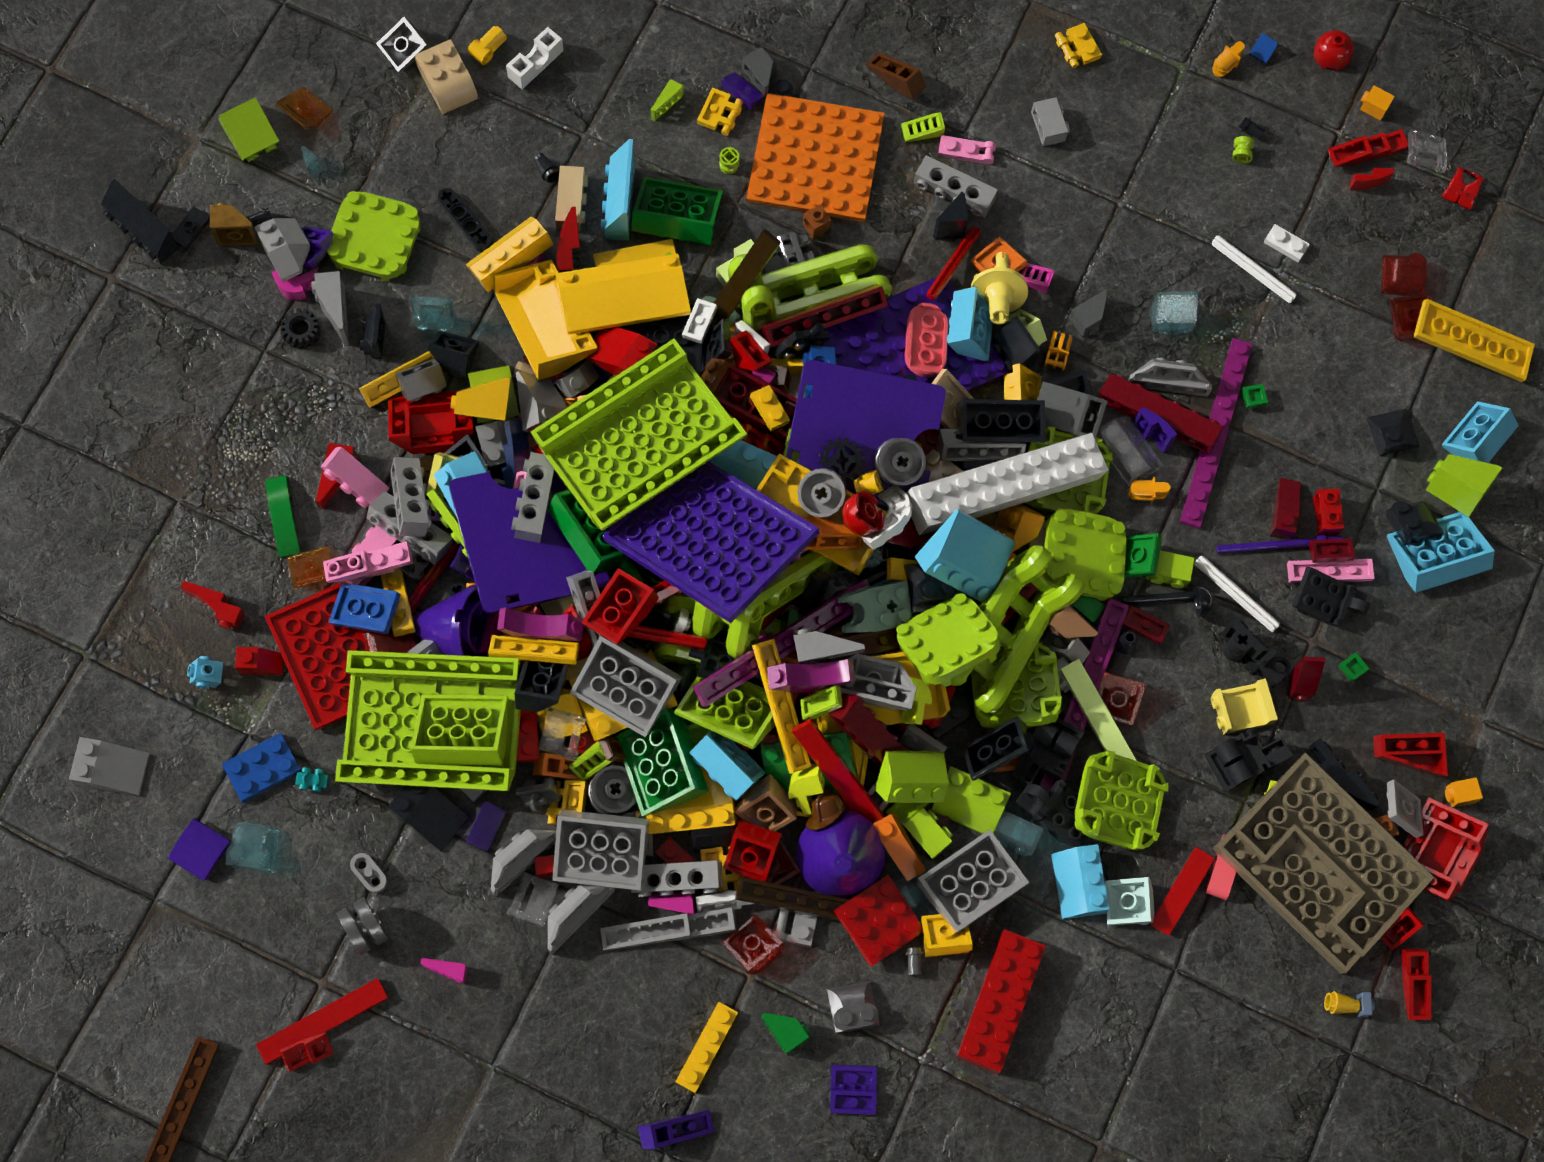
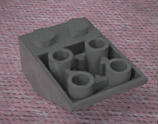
[1037,382,1107,439]

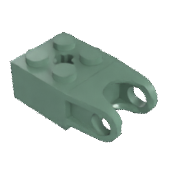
[837,581,912,633]

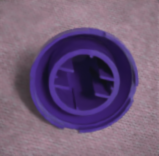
[413,585,489,657]
[796,810,885,898]

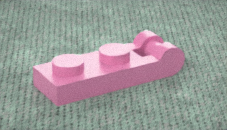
[938,135,996,165]

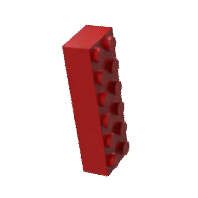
[956,929,1046,1075]

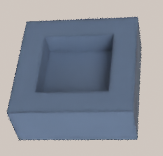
[1356,992,1375,1018]

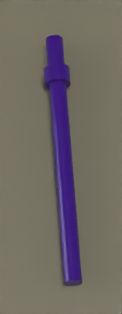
[1216,535,1342,554]

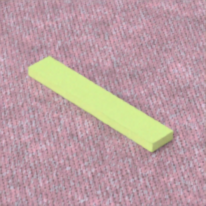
[1059,659,1137,761]

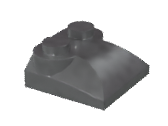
[376,17,430,73]
[827,981,880,1034]

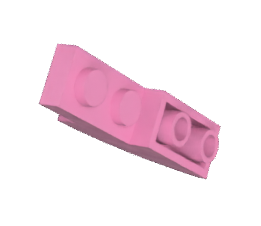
[323,541,413,583]

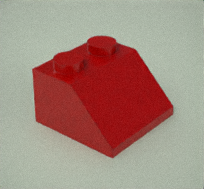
[723,820,782,882]

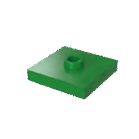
[1124,533,1162,578]

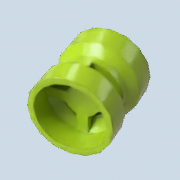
[1232,136,1254,163]
[719,147,739,174]

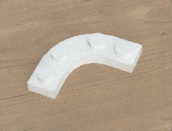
[861,485,913,550]

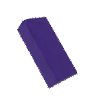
[721,72,764,110]
[467,801,506,852]

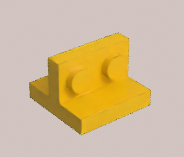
[1004,363,1042,400]
[921,914,973,957]

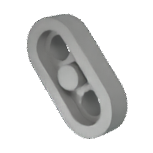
[350,853,387,893]

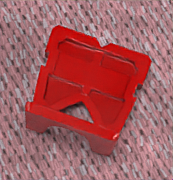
[1442,166,1484,210]

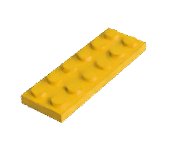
[1414,299,1535,382]

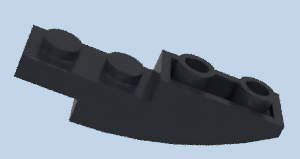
[1308,738,1380,811]

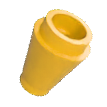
[1324,991,1360,1014]

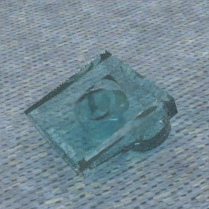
[410,295,456,332]
[225,822,280,873]

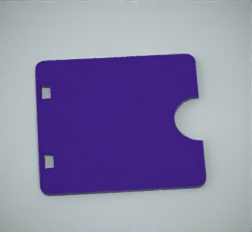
[785,360,946,506]
[449,470,609,614]

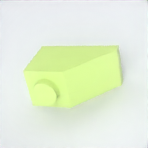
[1006,308,1047,346]

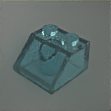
[1150,291,1199,333]

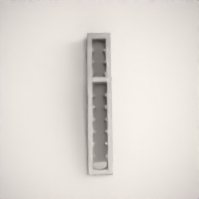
[600,907,738,951]

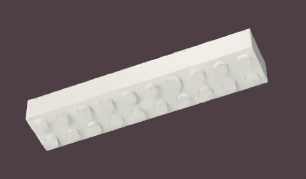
[906,433,1108,536]

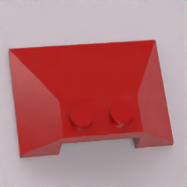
[388,390,473,454]
[1402,798,1490,901]

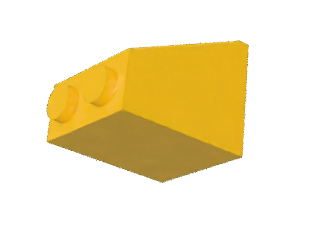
[450,377,510,421]

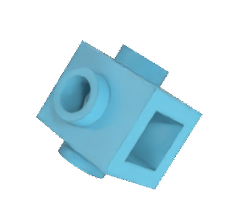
[187,656,223,689]

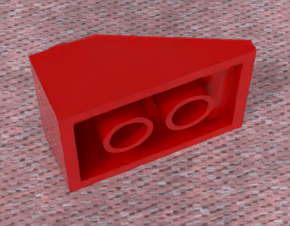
[585,327,657,376]
[581,568,659,645]

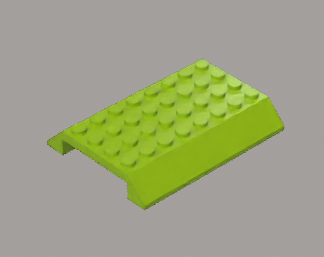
[531,339,747,531]
[335,650,521,791]

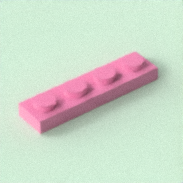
[1287,559,1374,583]

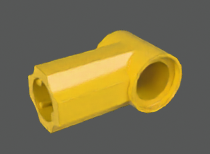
[467,26,507,65]

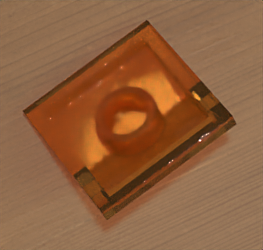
[275,87,333,128]
[287,546,332,589]

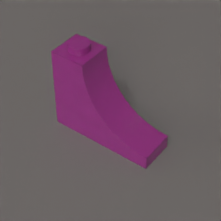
[497,607,583,642]
[767,659,855,694]

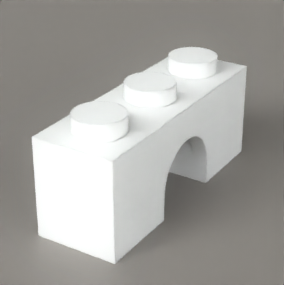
[506,27,563,89]

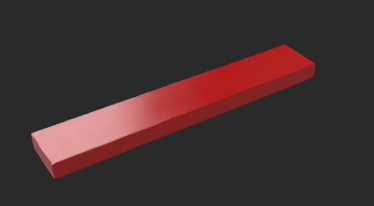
[792,719,884,823]
[256,978,389,1065]

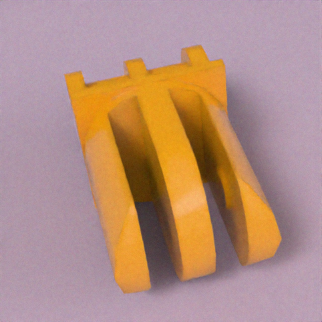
[1212,41,1245,77]
[1044,331,1073,371]
[1128,477,1170,504]

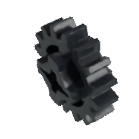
[817,437,865,484]

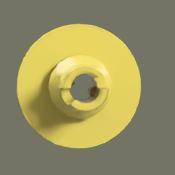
[971,252,1028,324]

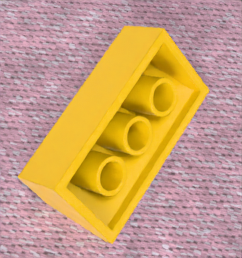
[466,217,554,293]

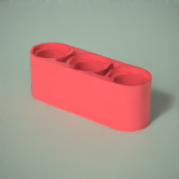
[1205,834,1236,900]

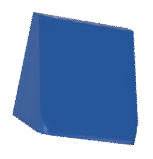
[1249,33,1278,64]

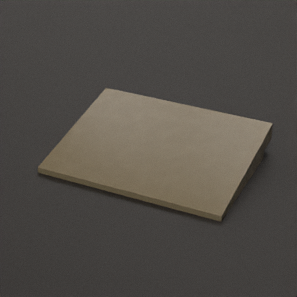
[1212,753,1434,974]

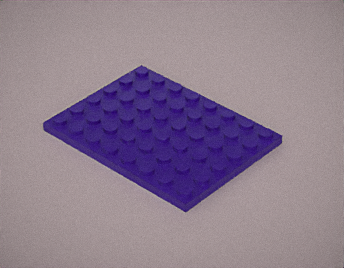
[823,277,1011,393]
[602,461,820,623]

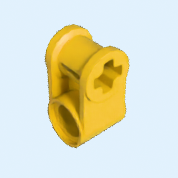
[854,470,884,495]

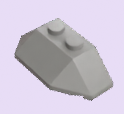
[254,218,311,282]
[1128,358,1212,397]
[825,654,917,710]
[491,829,556,897]
[548,885,615,955]

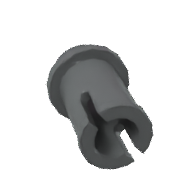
[906,947,923,976]

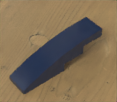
[502,420,530,489]

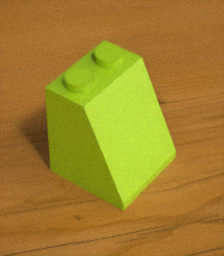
[218,97,279,162]
[468,365,519,425]
[1426,454,1502,517]

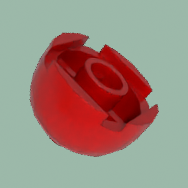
[1313,30,1354,71]
[842,491,885,536]

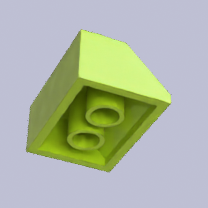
[875,751,949,803]
[931,766,1011,834]

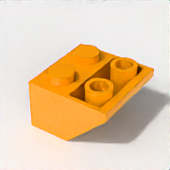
[993,504,1045,552]

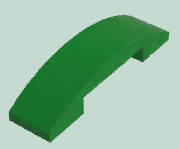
[265,475,301,559]

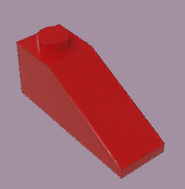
[315,443,359,509]

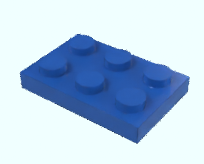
[329,583,401,635]
[222,732,301,803]

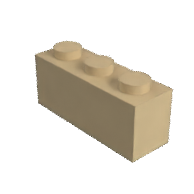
[555,166,588,231]

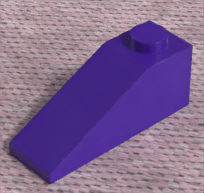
[638,1110,714,1149]

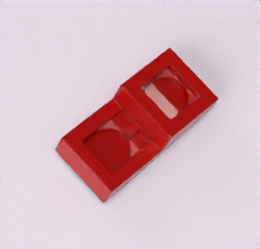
[1350,168,1394,190]
[279,1033,334,1072]

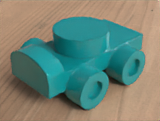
[295,767,328,792]

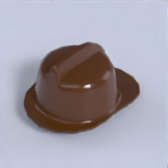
[806,788,847,830]

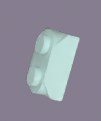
[1105,877,1154,925]

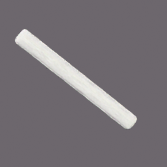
[1212,235,1297,303]
[1194,555,1280,632]

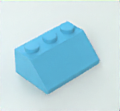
[947,287,993,361]
[1442,401,1519,463]
[433,451,488,518]
[689,731,766,800]
[1051,844,1109,919]

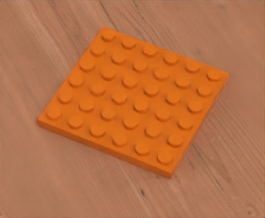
[746,93,884,223]

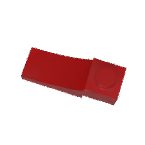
[181,581,245,630]

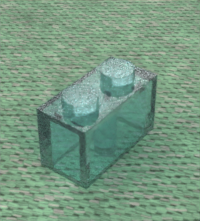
[993,811,1044,857]

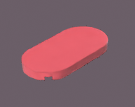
[905,303,949,378]

